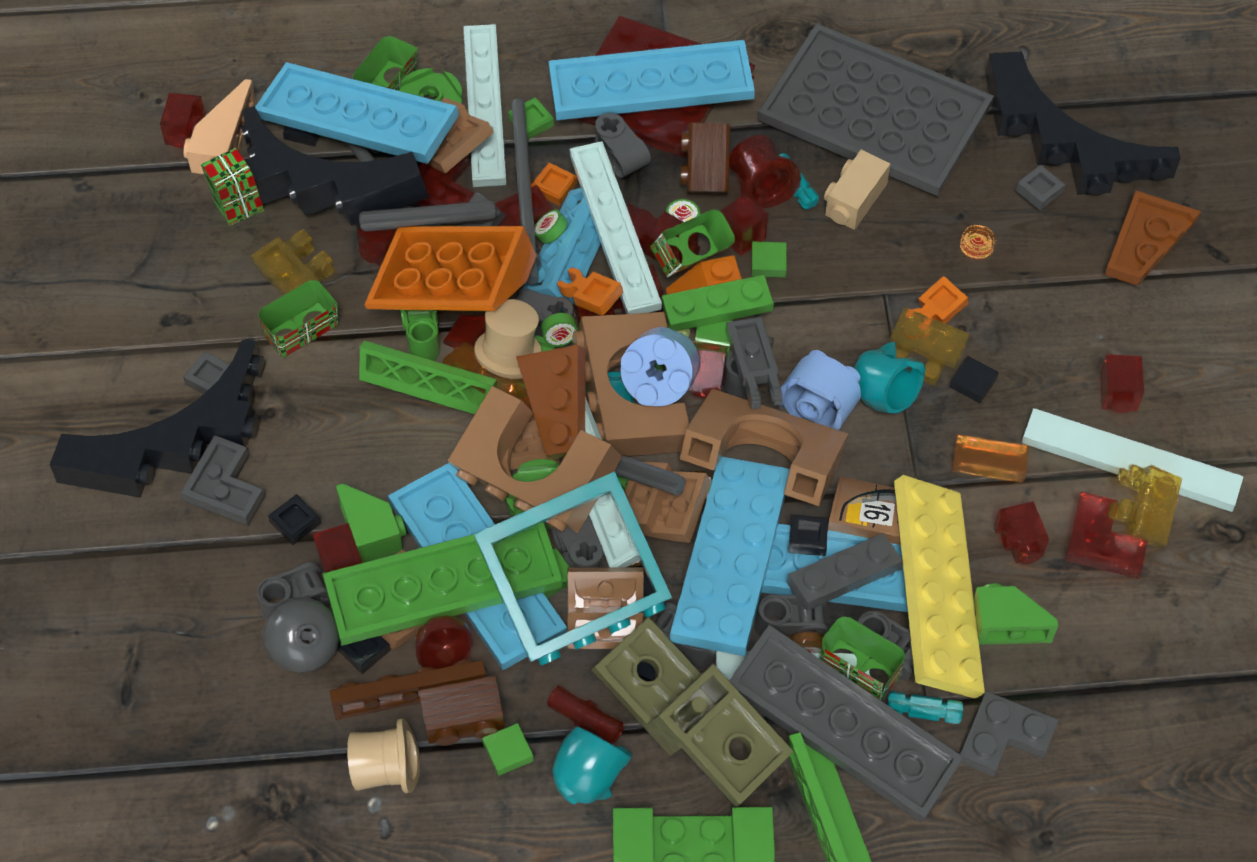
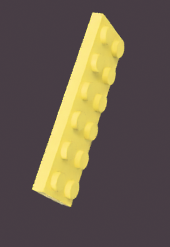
[894,475,985,699]

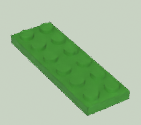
[323,523,563,646]

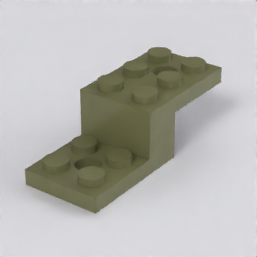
[592,617,794,807]

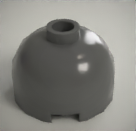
[262,597,340,673]

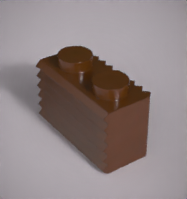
[681,123,730,195]
[419,674,504,746]

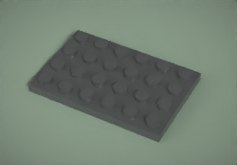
[758,23,994,196]

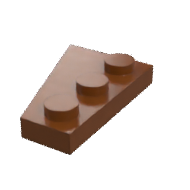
[1105,191,1201,286]
[516,345,585,459]

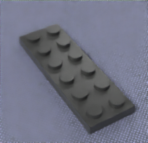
[729,625,964,823]

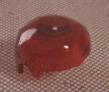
[415,615,473,669]

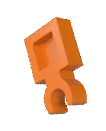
[557,268,624,316]
[905,276,968,338]

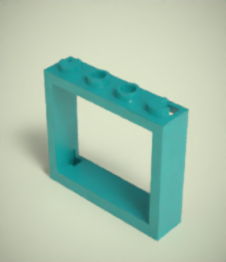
[474,471,672,666]

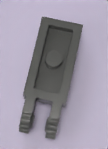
[726,317,783,409]

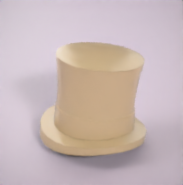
[474,299,541,379]
[347,718,420,793]

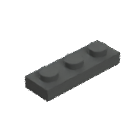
[786,533,903,611]

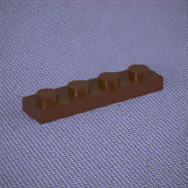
[330,660,486,720]

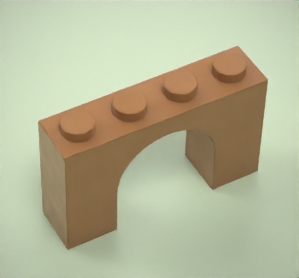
[572,312,689,456]
[447,386,622,534]
[680,389,848,506]

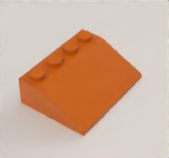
[364,226,537,311]

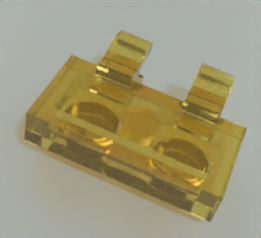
[250,229,335,295]
[890,307,969,386]
[1108,464,1182,548]

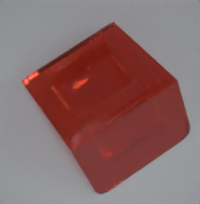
[443,315,486,357]

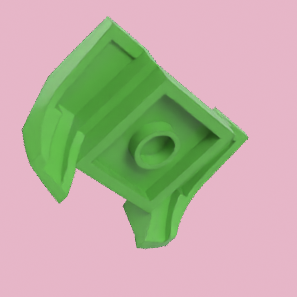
[613,807,775,862]

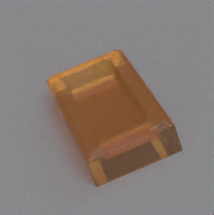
[952,434,1029,483]

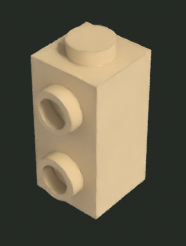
[824,150,890,230]

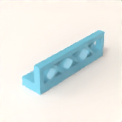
[523,188,601,311]

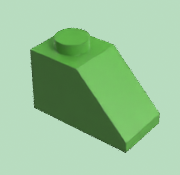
[336,484,406,564]
[973,583,1058,645]

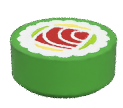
[666,199,700,229]
[534,209,567,244]
[541,313,578,347]

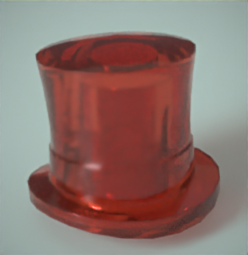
[729,135,801,209]

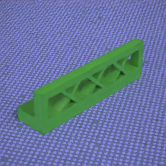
[359,340,505,414]
[788,732,871,862]

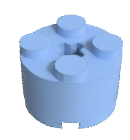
[621,327,700,406]
[779,350,861,430]

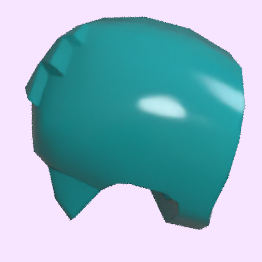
[853,341,926,413]
[551,726,633,804]

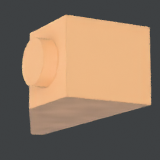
[184,79,256,174]

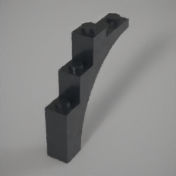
[985,51,1181,195]
[240,106,429,225]
[50,338,264,498]

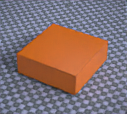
[531,162,577,206]

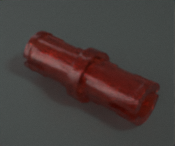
[547,685,625,745]

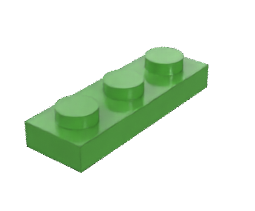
[662,275,774,331]

